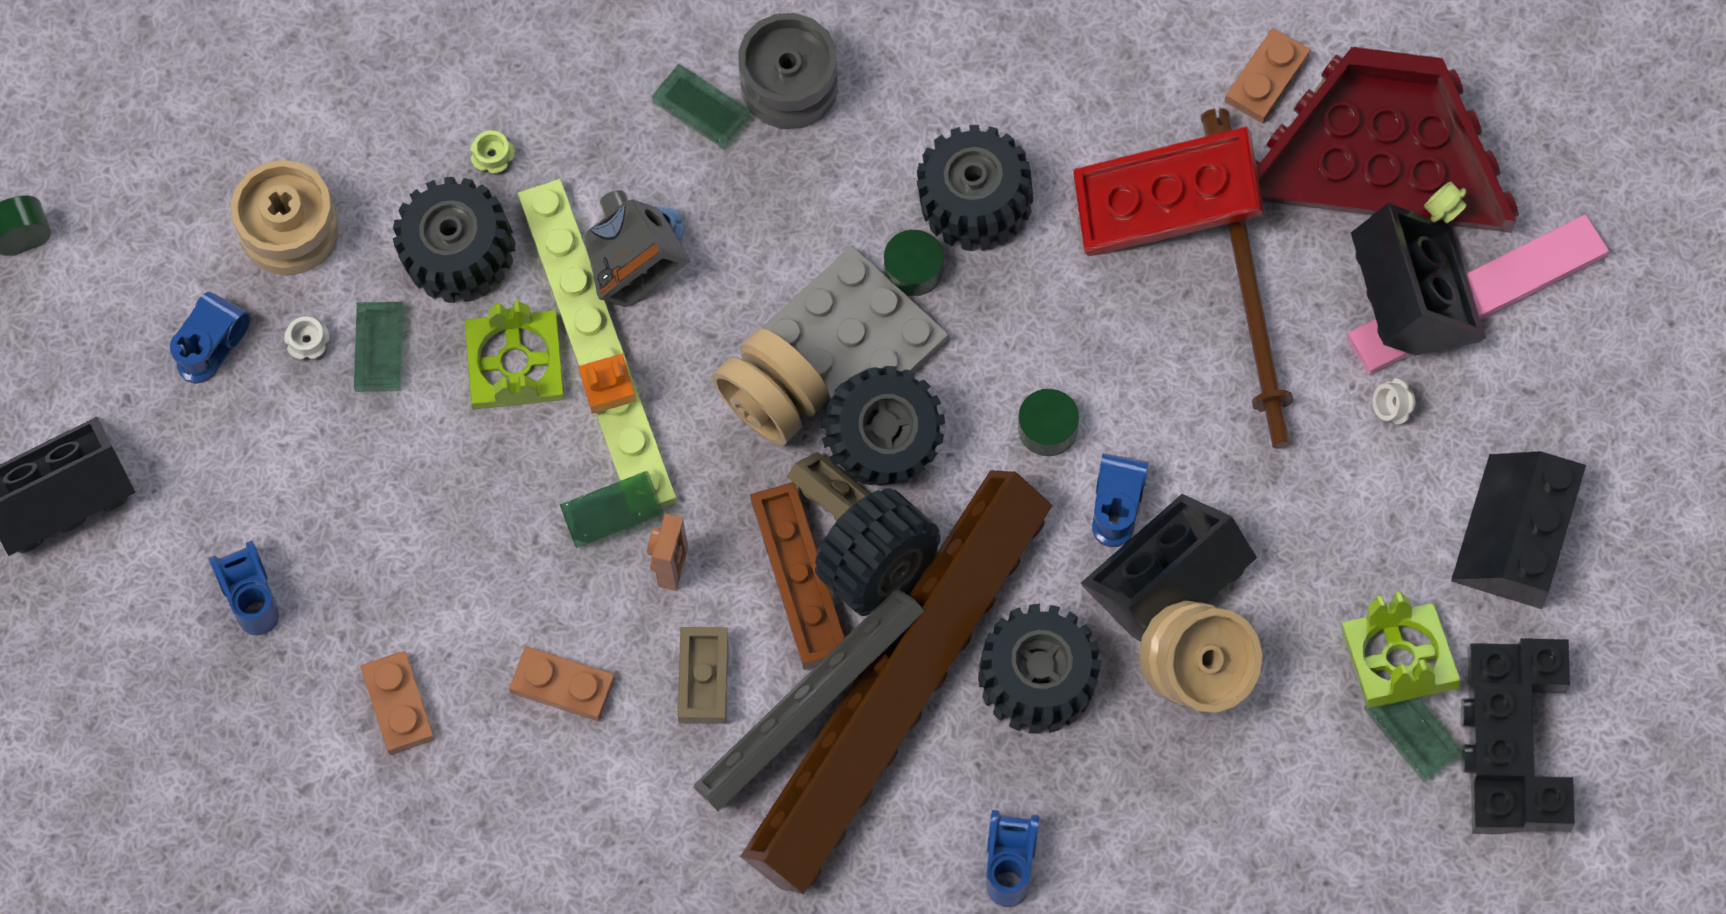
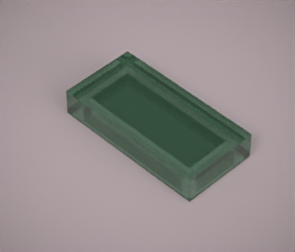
[652,63,751,150]
[354,302,404,392]
[559,471,664,548]
[1364,698,1462,783]

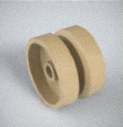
[230,160,339,276]
[711,328,830,446]
[1139,601,1263,713]

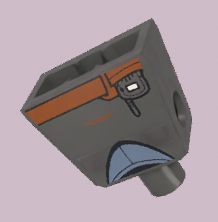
[585,190,690,307]

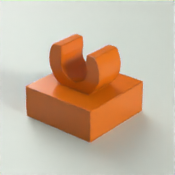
[578,353,636,414]

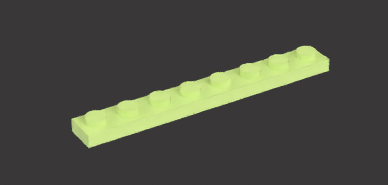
[518,179,677,518]

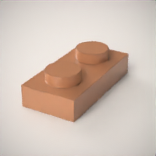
[1225,27,1311,124]
[647,513,688,591]
[509,646,615,722]
[360,650,435,755]

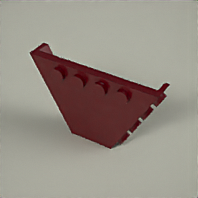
[1255,47,1519,233]

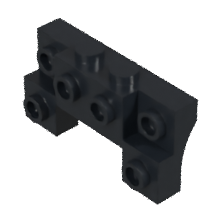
[1460,638,1575,835]

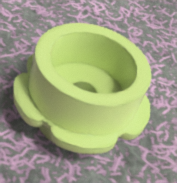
[470,130,515,174]
[1424,181,1466,223]

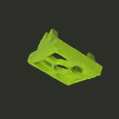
[465,301,564,410]
[1342,592,1460,709]

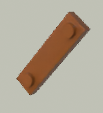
[750,482,844,670]

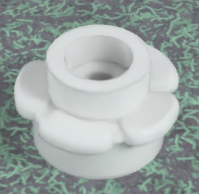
[284,316,330,360]
[1373,378,1416,424]

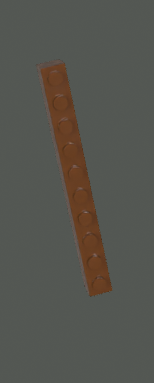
[740,470,1053,894]

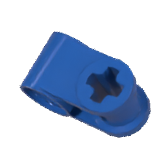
[170,291,251,384]
[1092,453,1149,547]
[209,540,279,636]
[986,810,1040,907]

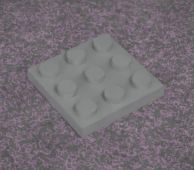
[761,245,949,406]

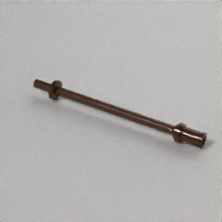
[1200,108,1293,449]

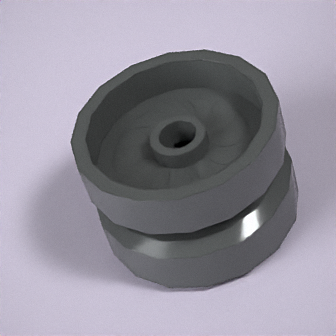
[738,13,838,129]

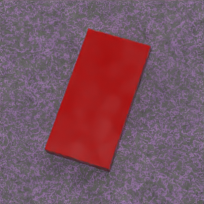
[1073,126,1264,256]

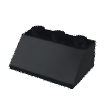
[1351,203,1486,356]
[0,417,136,556]
[1451,451,1586,609]
[1081,494,1257,641]

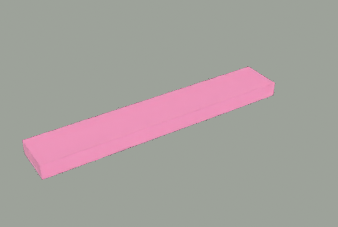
[1347,214,1609,376]

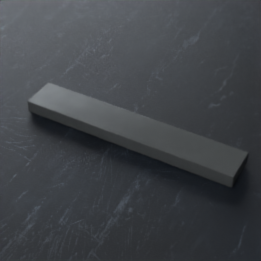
[693,589,924,812]

